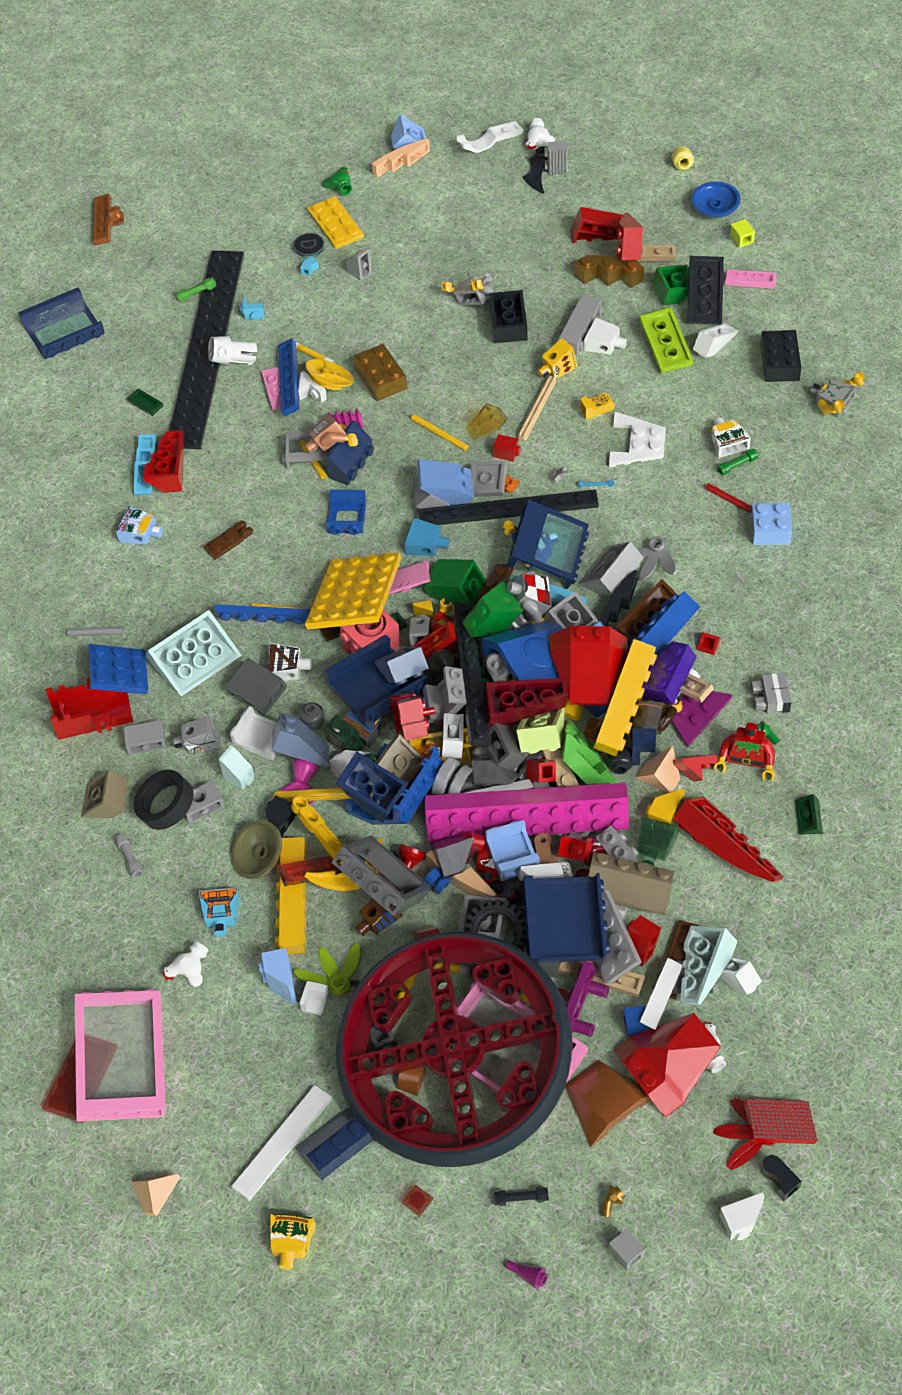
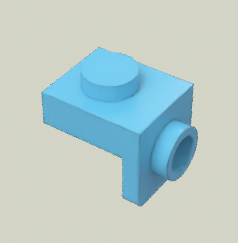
[240,298,265,320]

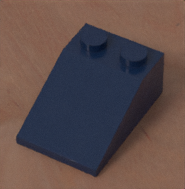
[335,752,408,823]

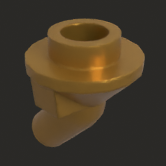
[601,1185,625,1217]

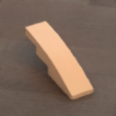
[372,139,430,177]
[426,850,497,898]

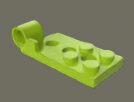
[639,307,694,373]

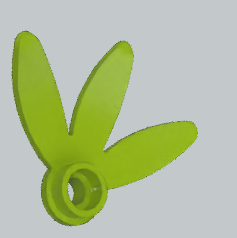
[293,943,361,996]

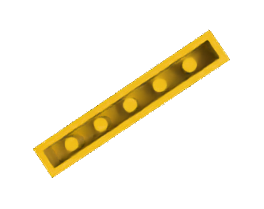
[594,639,657,756]
[275,837,307,954]

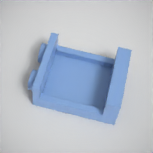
[485,820,540,881]

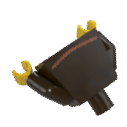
[629,700,682,735]

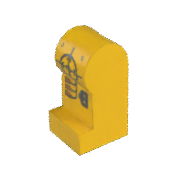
[580,393,615,420]

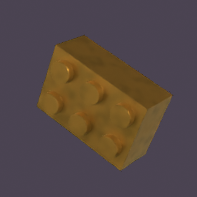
[353,344,407,402]

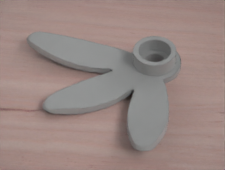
[638,536,676,581]

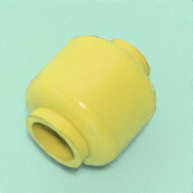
[672,146,694,170]

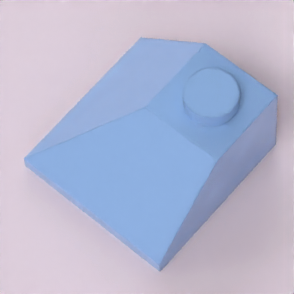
[391,114,426,150]

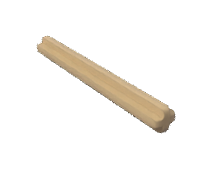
[518,375,556,441]

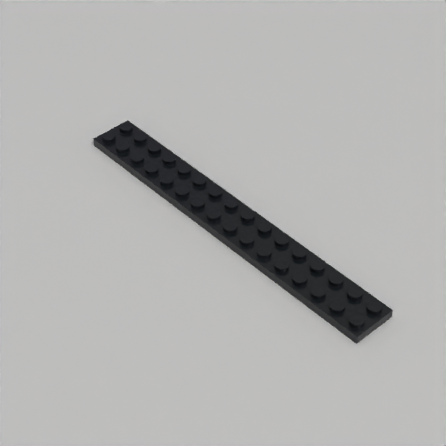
[170,250,244,450]

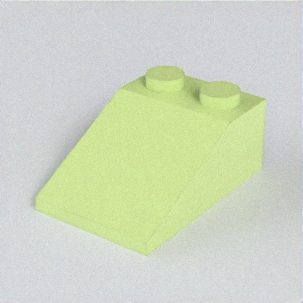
[517,708,565,754]

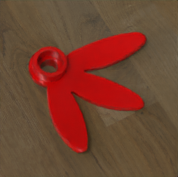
[713,1098,776,1170]

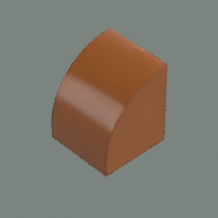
[397,1067,427,1096]

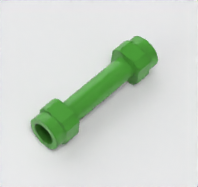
[177,278,216,302]

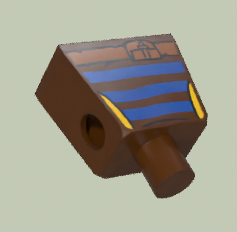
[355,898,403,936]

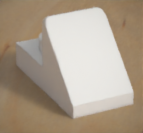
[298,371,327,403]

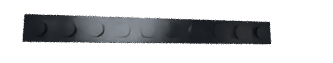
[418,489,599,525]
[451,602,491,747]

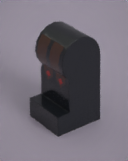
[761,1155,802,1201]

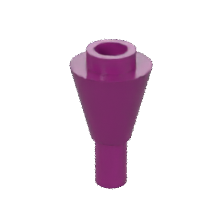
[505,1260,548,1290]

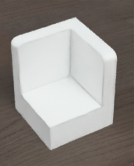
[300,981,329,1016]

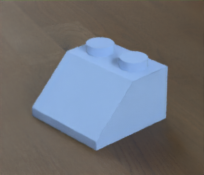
[259,948,297,1004]

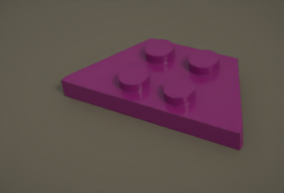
[671,691,732,747]

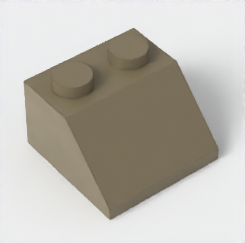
[81,770,128,818]

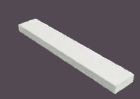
[231,1085,332,1201]

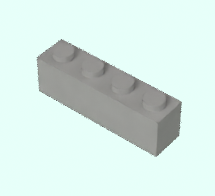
[558,294,603,356]

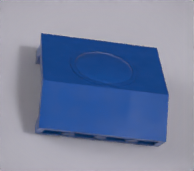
[482,621,563,681]
[345,743,444,825]

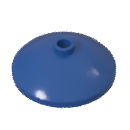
[692,182,741,218]

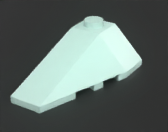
[681,926,737,1005]

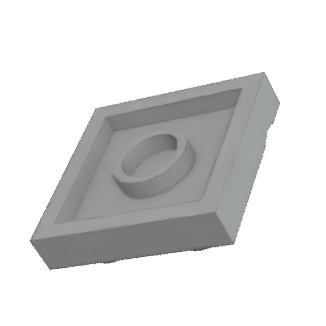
[470,460,507,497]

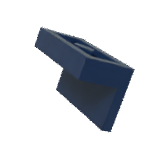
[632,728,657,765]

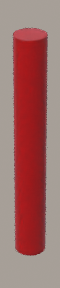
[705,483,752,514]

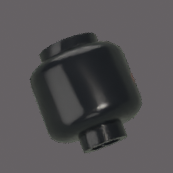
[607,745,632,774]

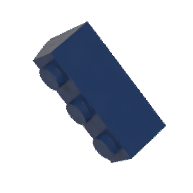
[326,420,374,485]
[295,1107,374,1180]

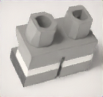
[751,672,792,714]

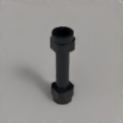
[494,1186,549,1206]

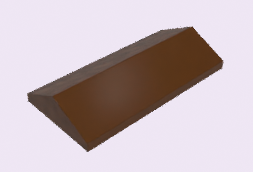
[615,579,676,643]

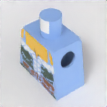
[116,506,163,544]

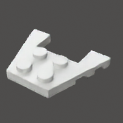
[609,412,666,467]

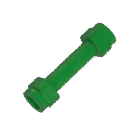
[717,449,758,476]

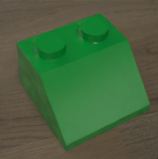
[652,264,689,305]

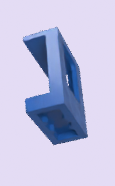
[326,489,367,535]

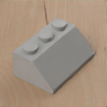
[579,541,644,597]

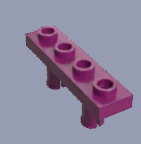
[566,961,609,1037]

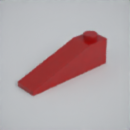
[143,430,184,493]

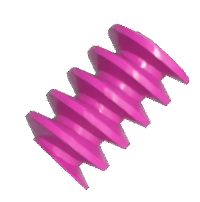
[328,408,363,429]

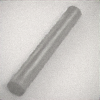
[67,627,124,637]

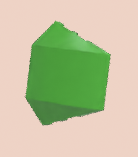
[560,718,618,785]

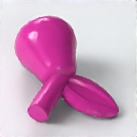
[281,758,318,804]

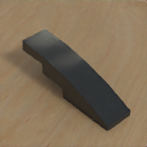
[599,570,638,626]

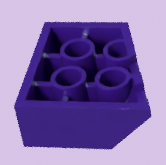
[641,641,697,705]

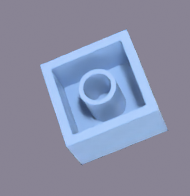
[751,503,792,545]

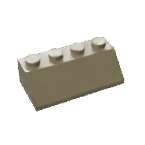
[588,852,674,915]

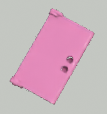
[389,559,431,594]

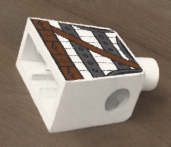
[267,643,312,681]

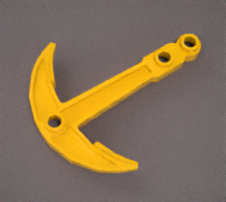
[291,796,383,891]

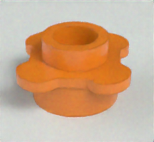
[504,475,520,493]

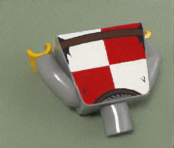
[506,571,551,624]

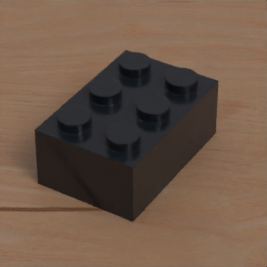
[489,290,528,343]
[760,330,802,382]

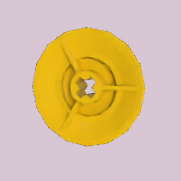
[305,359,354,390]

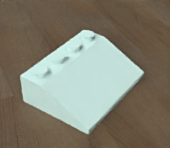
[145,610,242,697]

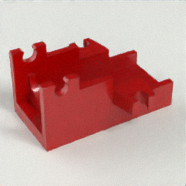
[45,677,134,740]

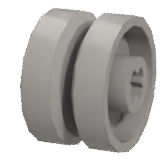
[432,757,475,795]

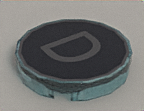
[293,233,325,259]

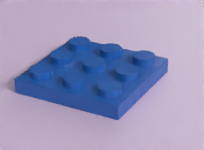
[88,644,148,694]

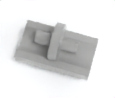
[484,653,511,682]

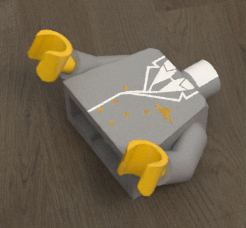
[442,274,494,306]

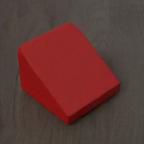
[696,632,721,655]

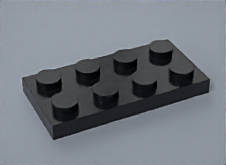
[688,256,724,325]

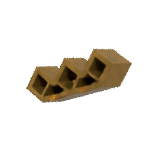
[574,255,644,288]

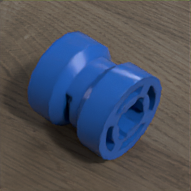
[424,866,452,895]

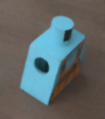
[199,887,240,937]

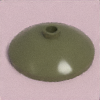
[232,820,282,879]

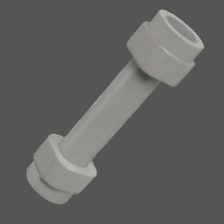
[115,834,143,878]

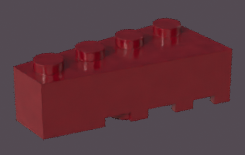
[485,678,568,729]

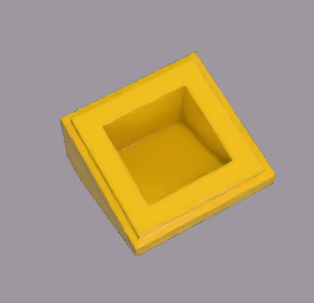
[413,600,434,620]

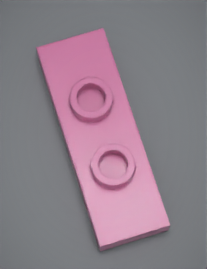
[725,269,776,289]
[261,367,281,410]

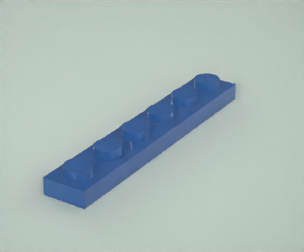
[278,338,299,416]
[215,604,311,624]

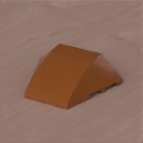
[565,1060,651,1147]

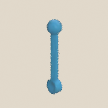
[577,480,614,488]

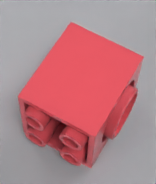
[339,609,401,654]

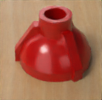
[399,844,426,869]

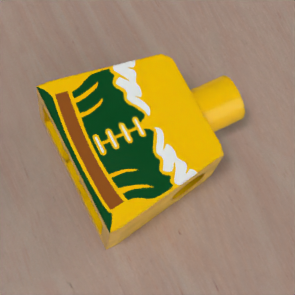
[271,1213,315,1270]

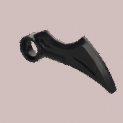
[523,146,548,194]

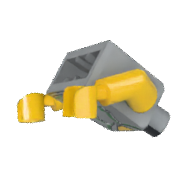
[811,372,865,418]

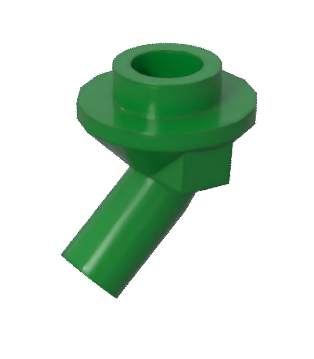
[756,721,781,745]

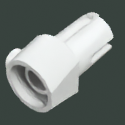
[208,336,257,365]

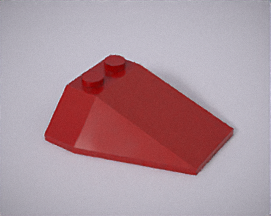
[550,625,628,706]

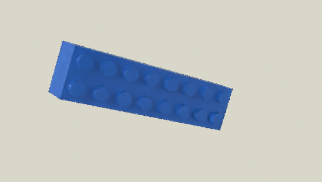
[583,591,700,718]

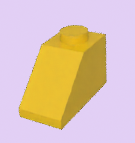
[645,789,685,831]

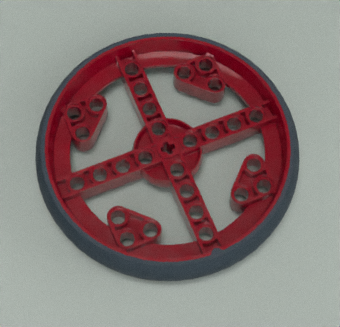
[336,932,572,1167]

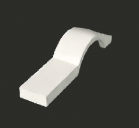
[455,121,523,153]

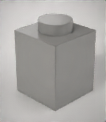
[609,1229,645,1271]

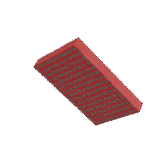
[744,1099,817,1144]

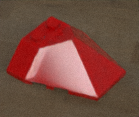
[614,1013,721,1117]

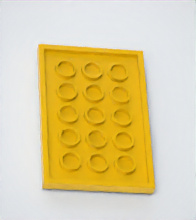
[305,552,402,630]

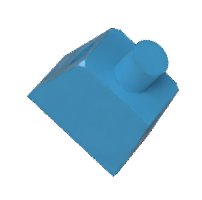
[405,518,450,556]

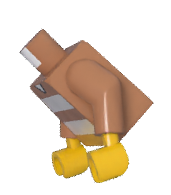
[305,414,358,453]

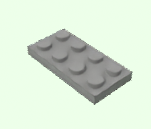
[596,890,641,984]

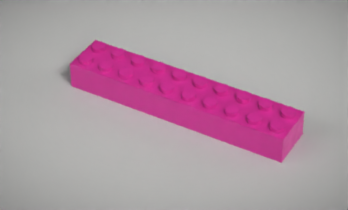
[425,783,629,842]

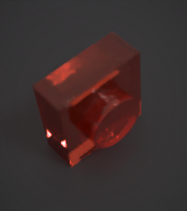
[402,1185,433,1217]

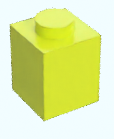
[730,219,755,247]

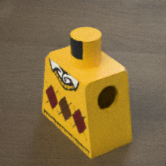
[537,338,577,379]

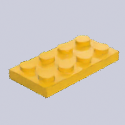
[307,196,364,249]

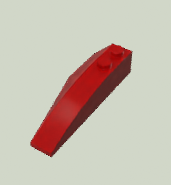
[673,796,784,882]

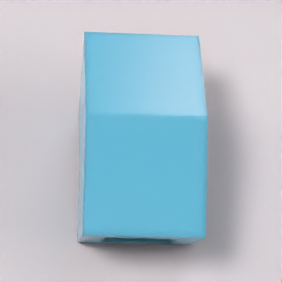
[300,256,319,276]

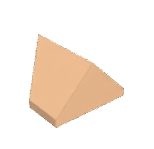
[636,746,680,793]
[132,1174,180,1216]

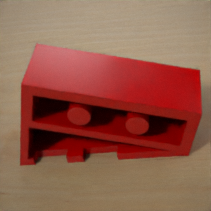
[570,207,624,243]

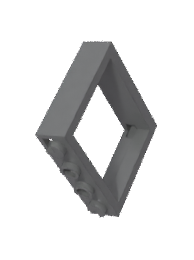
[332,835,432,916]

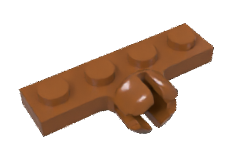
[93,194,124,245]

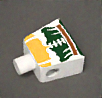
[711,418,751,458]

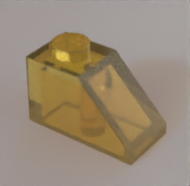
[466,403,508,441]

